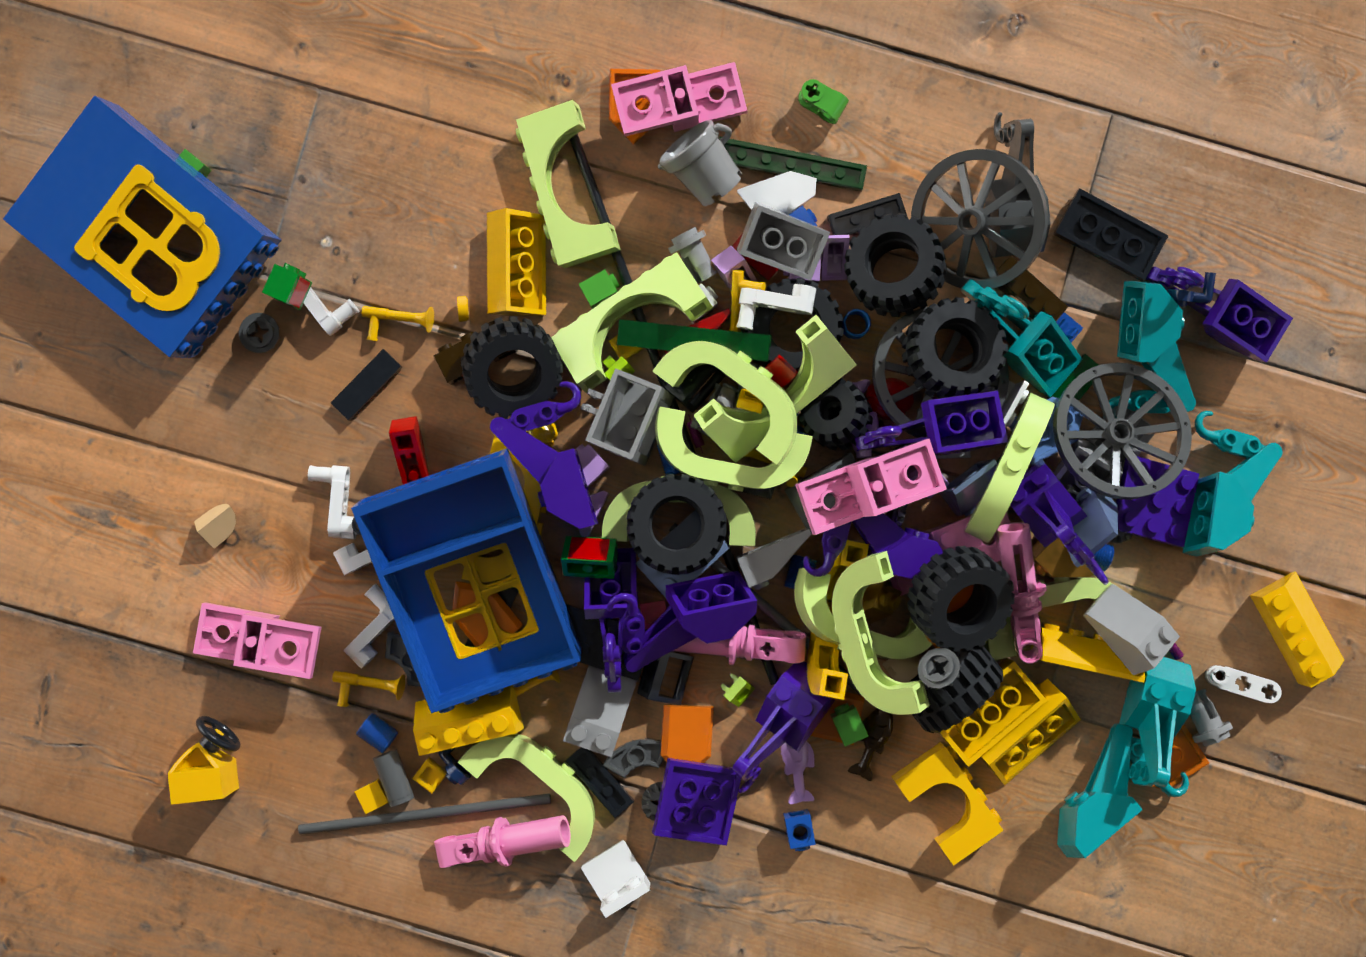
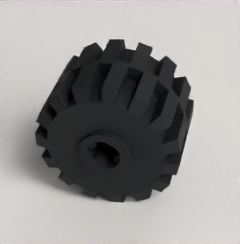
[798,377,873,451]

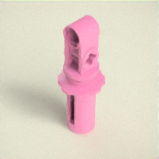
[997,522,1047,663]
[673,625,806,665]
[434,815,571,868]

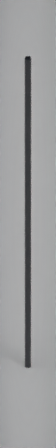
[569,134,779,685]

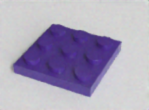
[1116,456,1199,547]
[652,758,741,846]

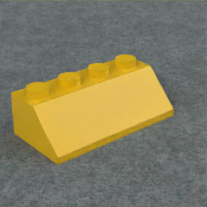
[487,208,546,316]
[1250,571,1344,688]
[1031,623,1145,683]
[939,658,1047,767]
[980,678,1081,786]
[413,685,524,756]

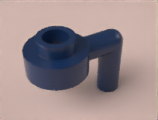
[1167,272,1216,307]
[438,748,471,785]

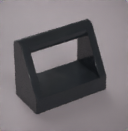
[665,364,726,413]
[637,651,694,705]

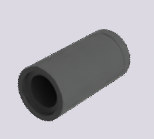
[373,749,414,807]

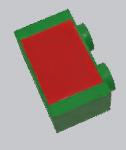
[262,263,313,310]
[561,536,618,579]

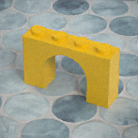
[891,742,1004,866]

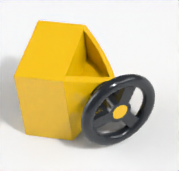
[168,716,241,805]

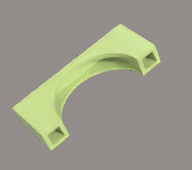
[516,100,621,268]
[551,252,713,393]
[694,315,857,463]

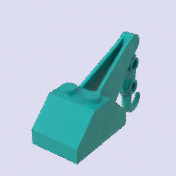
[961,279,1083,397]
[1103,281,1196,419]
[1182,411,1283,557]
[1119,657,1196,796]
[1057,723,1189,858]

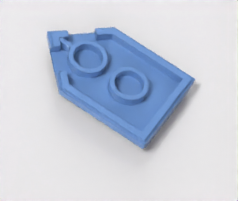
[1009,397,1084,466]

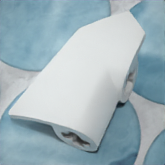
[737,171,816,215]

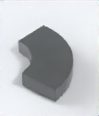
[385,632,421,687]
[603,738,664,778]

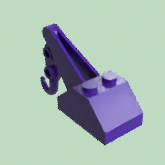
[1146,266,1293,363]
[490,381,598,529]
[855,391,1008,456]
[1010,459,1109,585]
[803,513,943,579]
[584,548,638,693]
[607,571,757,672]
[732,661,836,793]

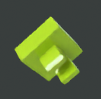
[603,355,635,381]
[721,673,756,707]

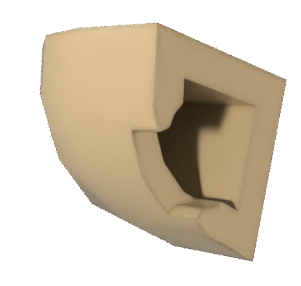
[194,504,236,548]
[882,653,924,682]

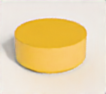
[457,296,469,322]

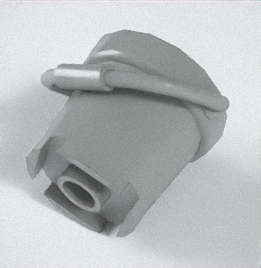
[657,120,742,206]

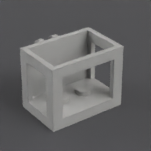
[580,368,674,466]

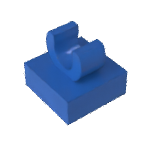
[1056,312,1083,343]

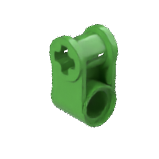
[798,79,849,124]

